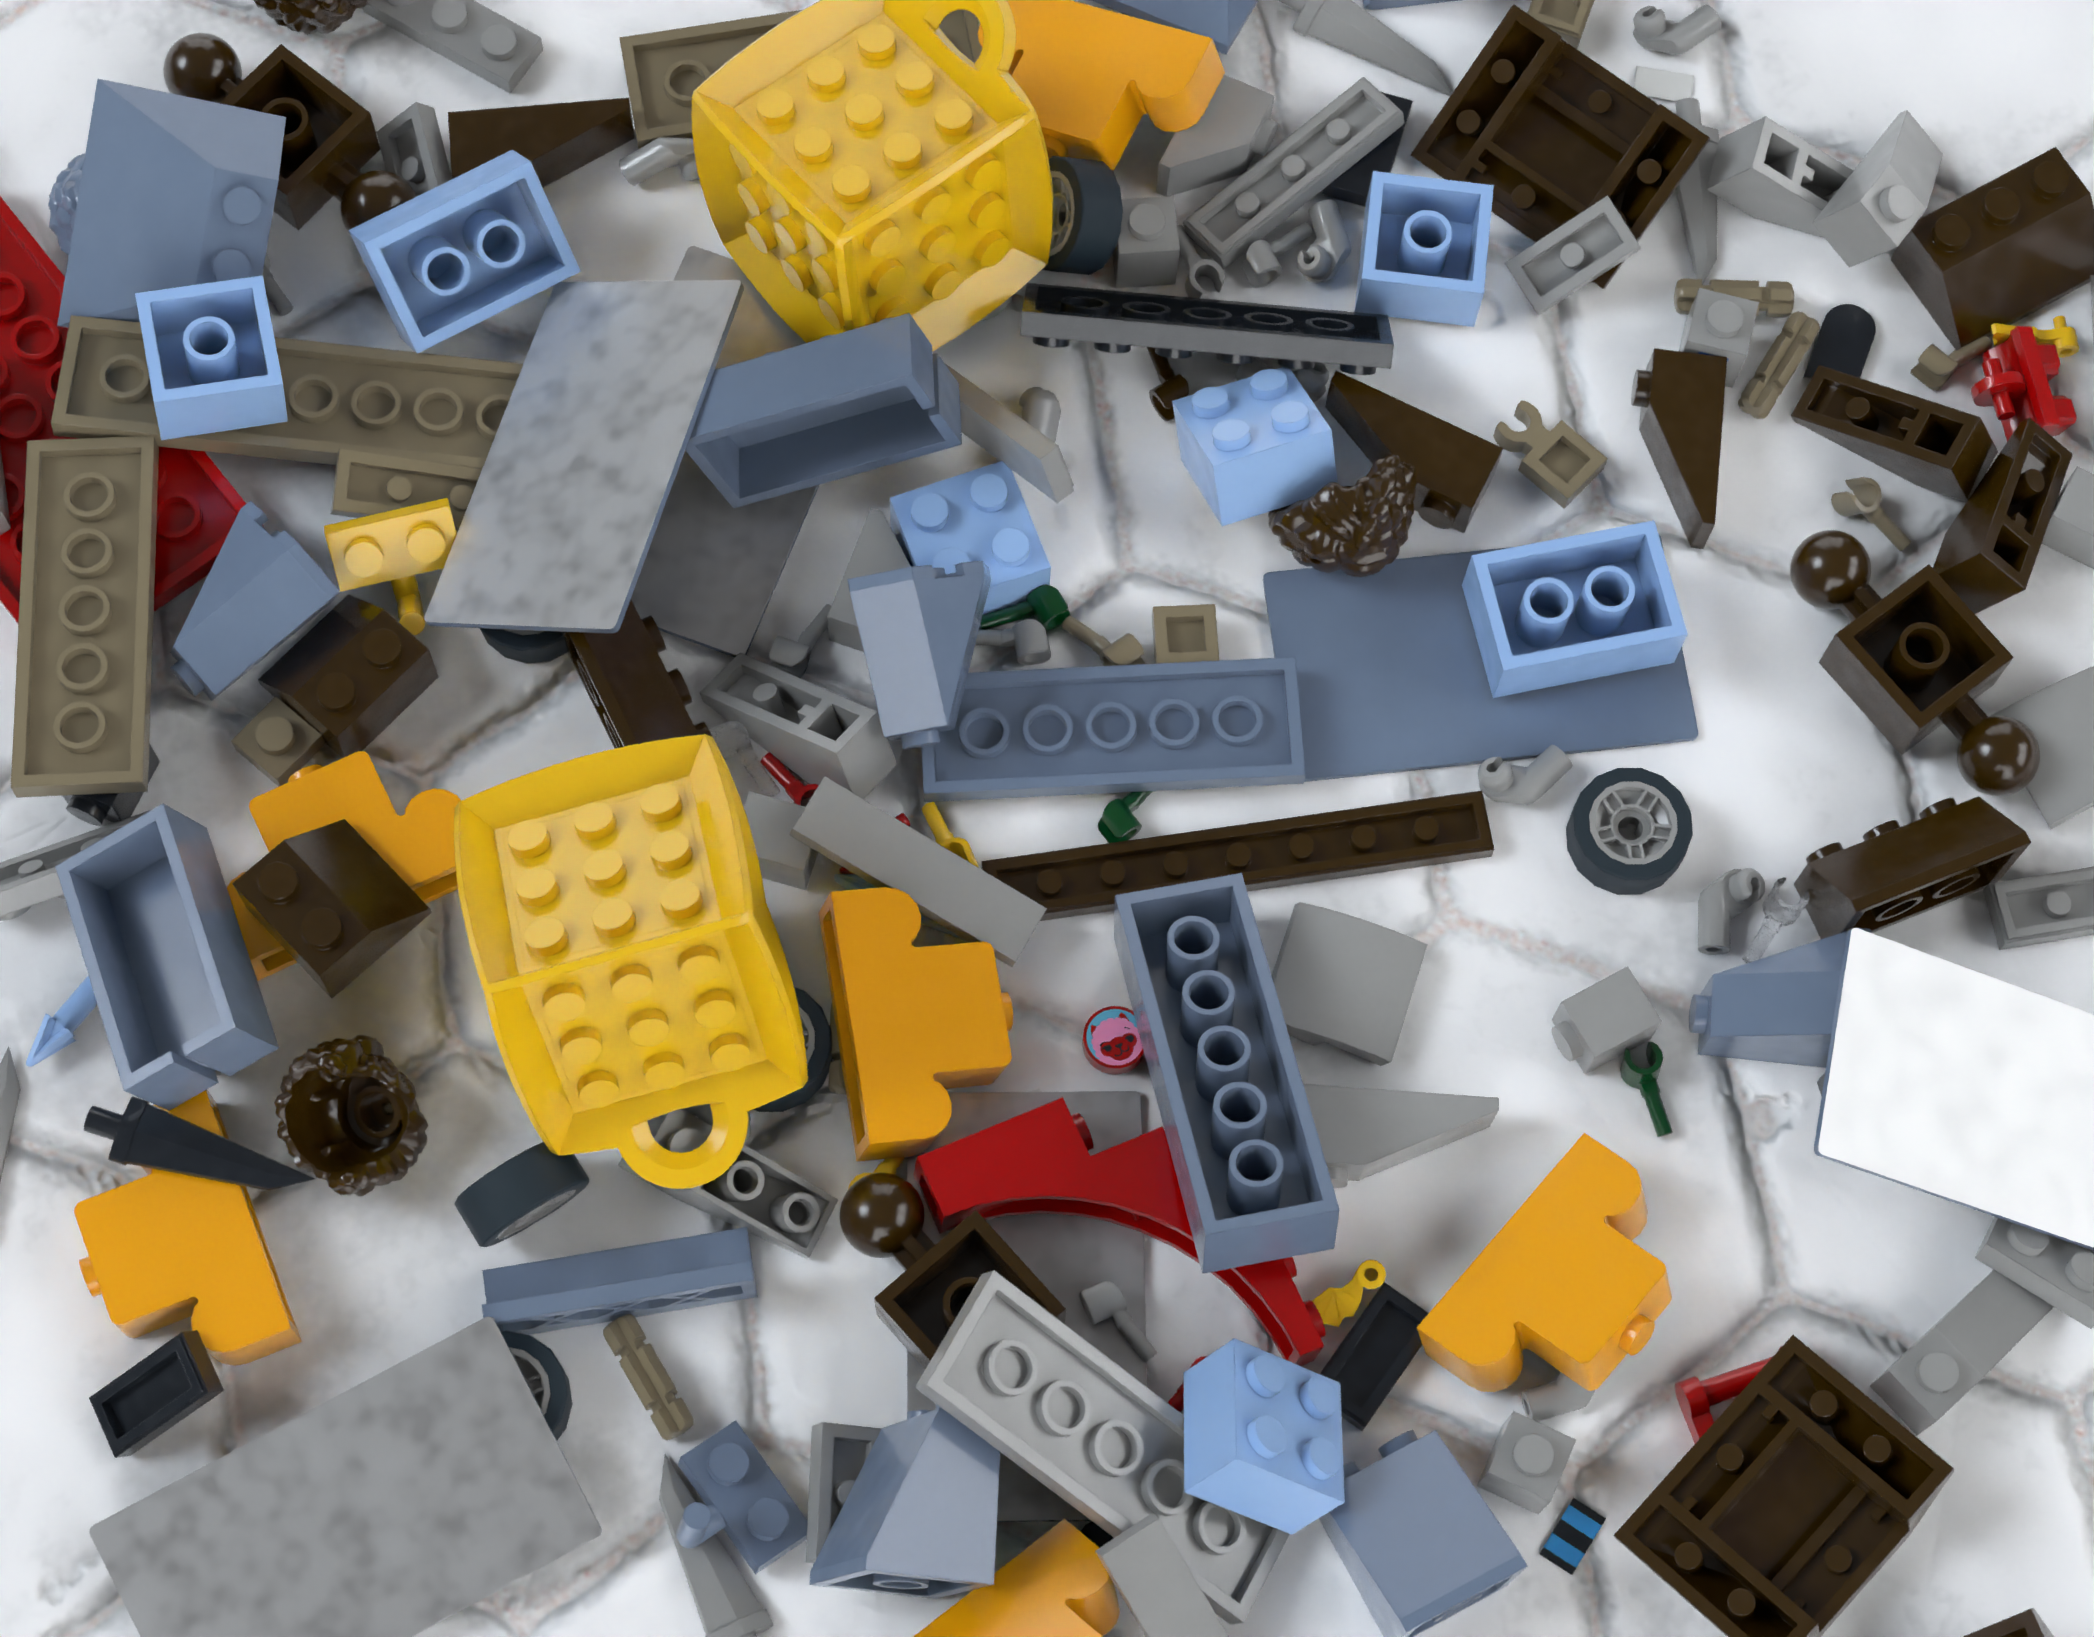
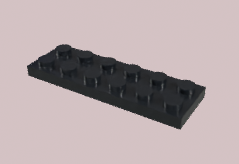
[1020,283,1394,375]

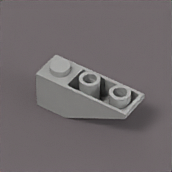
[618,1109,838,1258]

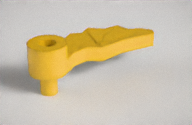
[1991,316,2080,358]
[1311,1259,1386,1327]

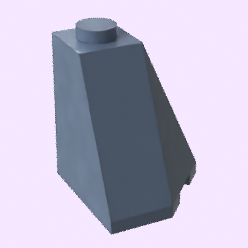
[170,501,340,701]
[847,561,991,749]
[1689,928,1871,1068]

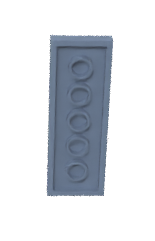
[921,657,1306,802]

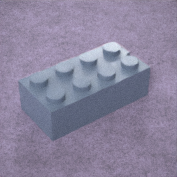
[685,313,962,508]
[55,803,279,1111]

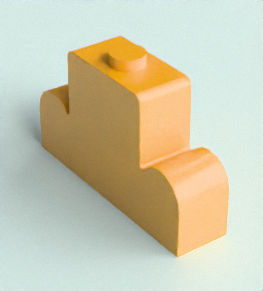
[978,0,1225,171]
[227,751,461,981]
[818,887,1013,1162]
[74,1090,302,1366]
[1417,1133,1672,1392]
[913,1518,1120,1637]

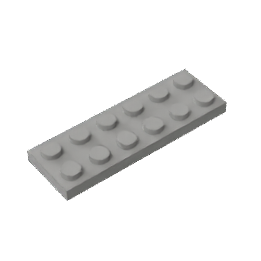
[915,1270,1290,1625]

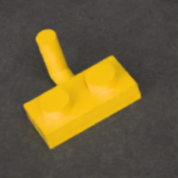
[324,498,457,636]

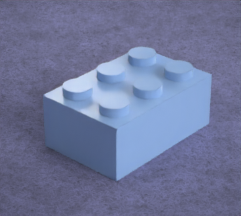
[348,150,581,354]
[1462,520,1688,698]

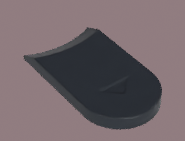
[1803,304,1876,378]

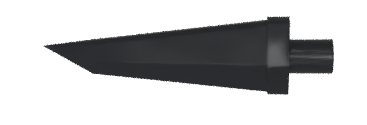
[84,1096,315,1191]

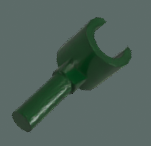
[980,585,1071,631]
[1097,791,1153,843]
[1620,1041,1673,1138]

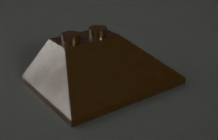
[1410,4,1711,290]
[1614,1335,1954,1637]

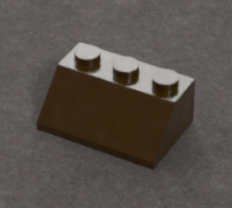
[1890,147,2094,350]
[562,600,712,749]
[1794,796,2031,939]

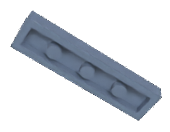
[482,1227,758,1335]

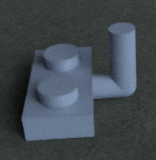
[676,1420,807,1575]

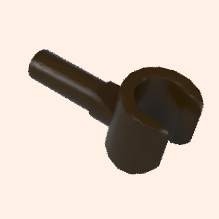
[1146,347,1189,422]

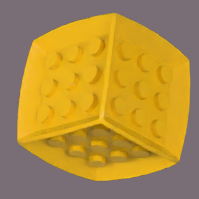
[691,0,1053,352]
[454,734,808,1189]

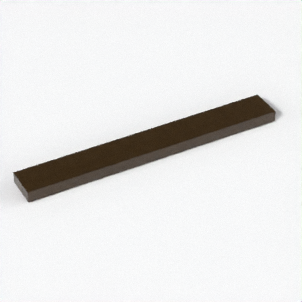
[981,790,1495,921]

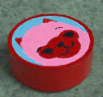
[1082,1006,1145,1075]

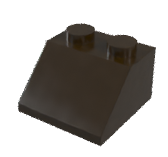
[258,594,438,758]
[232,819,432,999]

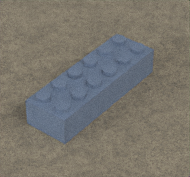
[1114,873,1340,1274]

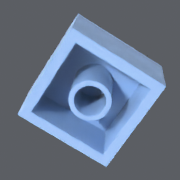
[1354,171,1494,327]
[135,275,288,440]
[1172,367,1338,526]
[890,461,1051,615]
[1183,1338,1345,1535]

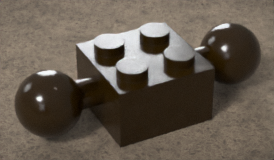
[163,33,417,234]
[1790,530,2040,797]
[839,1173,1066,1369]

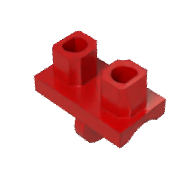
[1971,326,2077,442]

